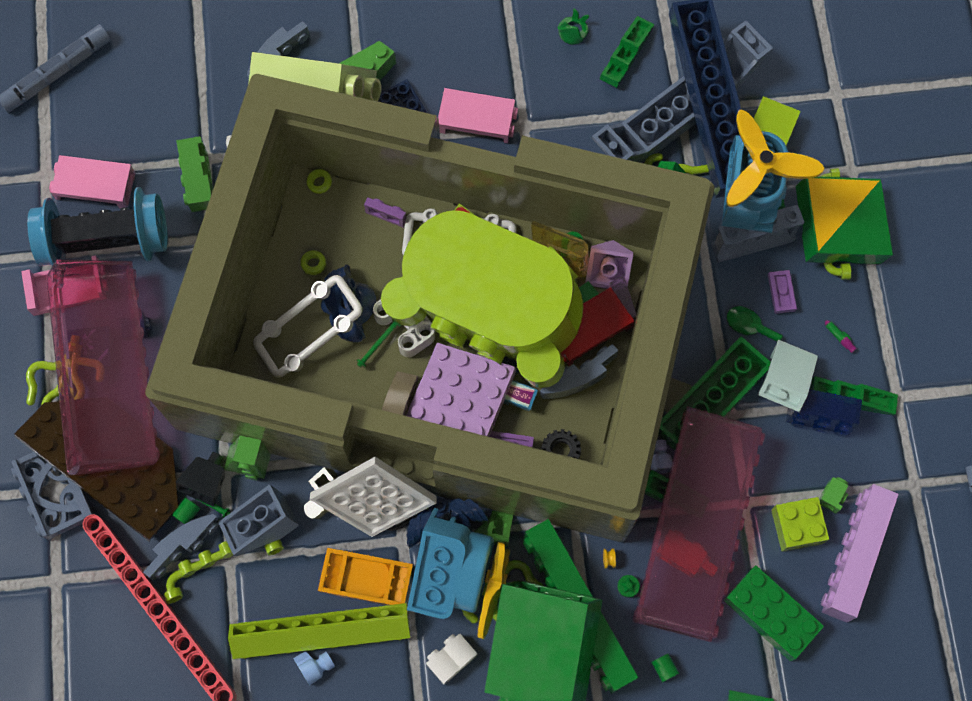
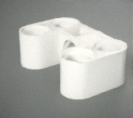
[373,300,435,357]

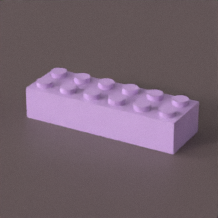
[821,484,898,623]

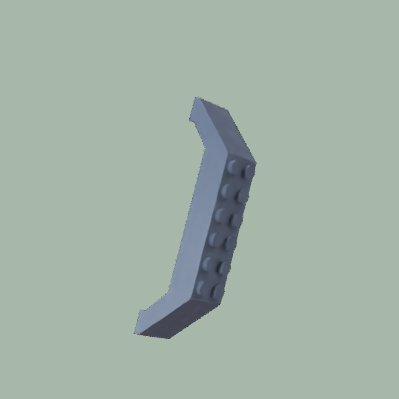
[592,21,773,163]

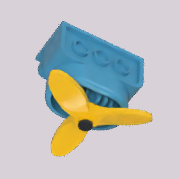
[721,109,824,233]
[407,508,511,639]

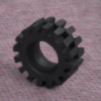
[541,429,581,459]

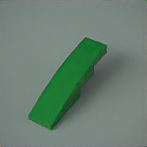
[600,16,654,88]
[808,376,898,415]

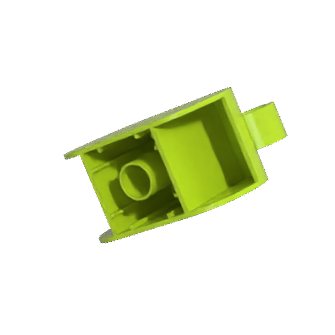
[381,211,583,388]

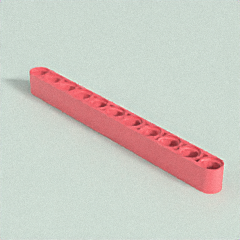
[83,514,237,701]

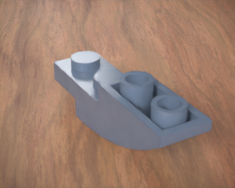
[247,21,310,80]
[540,344,618,399]
[143,514,220,581]

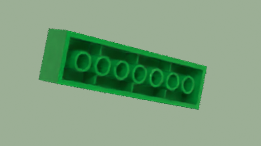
[523,519,638,694]

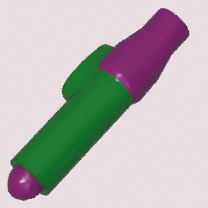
[825,320,857,353]

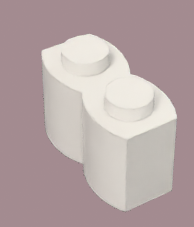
[426,634,477,685]

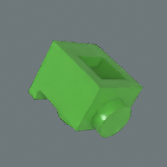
[819,477,848,514]

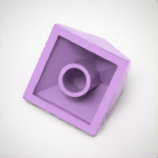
[585,240,633,292]

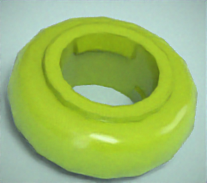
[307,169,332,194]
[301,250,326,275]

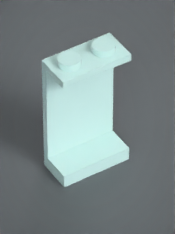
[758,340,818,412]

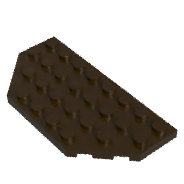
[14,397,178,542]

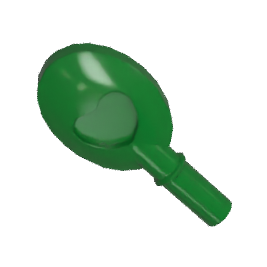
[726,306,783,342]

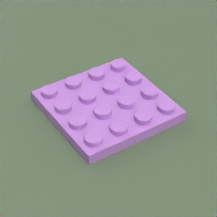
[406,343,516,437]

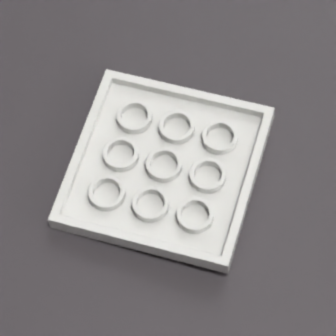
[310,457,436,537]

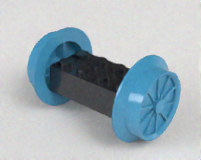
[27,187,168,272]

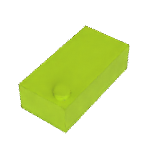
[754,96,801,145]

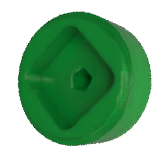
[617,575,640,598]

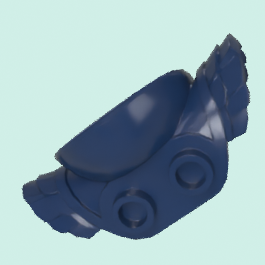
[321,264,376,342]
[406,498,488,549]

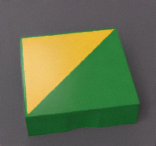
[795,176,893,264]

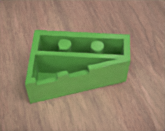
[339,41,396,80]
[176,136,213,212]
[224,435,271,481]

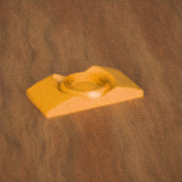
[318,548,413,605]

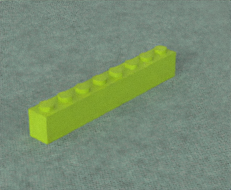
[228,603,410,659]

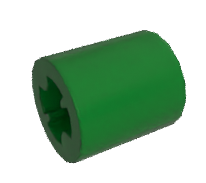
[172,498,201,524]
[651,653,679,682]

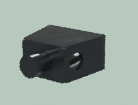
[176,452,225,507]

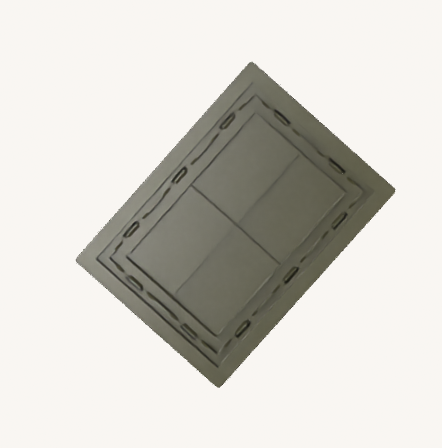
[145,74,714,542]

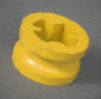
[603,548,616,569]

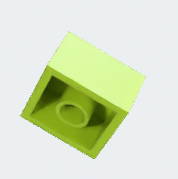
[771,497,829,552]

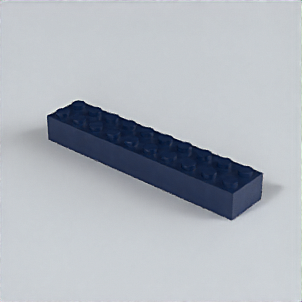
[669,0,741,198]

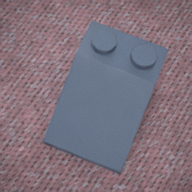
[218,484,299,557]

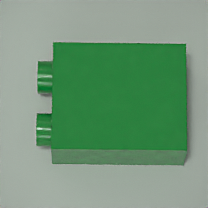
[485,580,603,701]

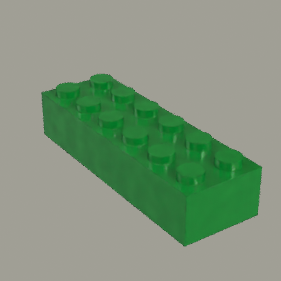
[658,336,771,460]

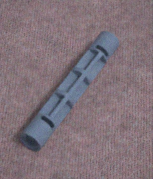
[0,24,111,114]

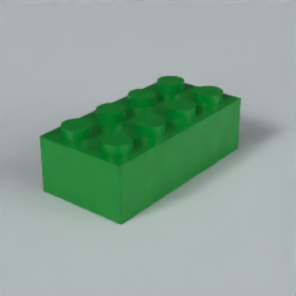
[723,565,824,662]

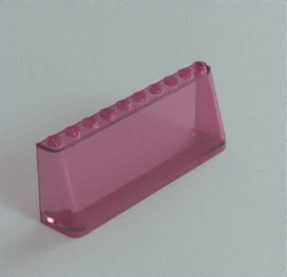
[47,260,159,475]
[632,406,765,642]

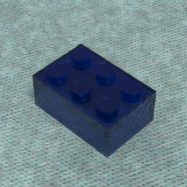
[786,389,862,436]

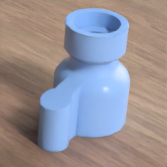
[651,440,674,474]
[293,651,335,686]

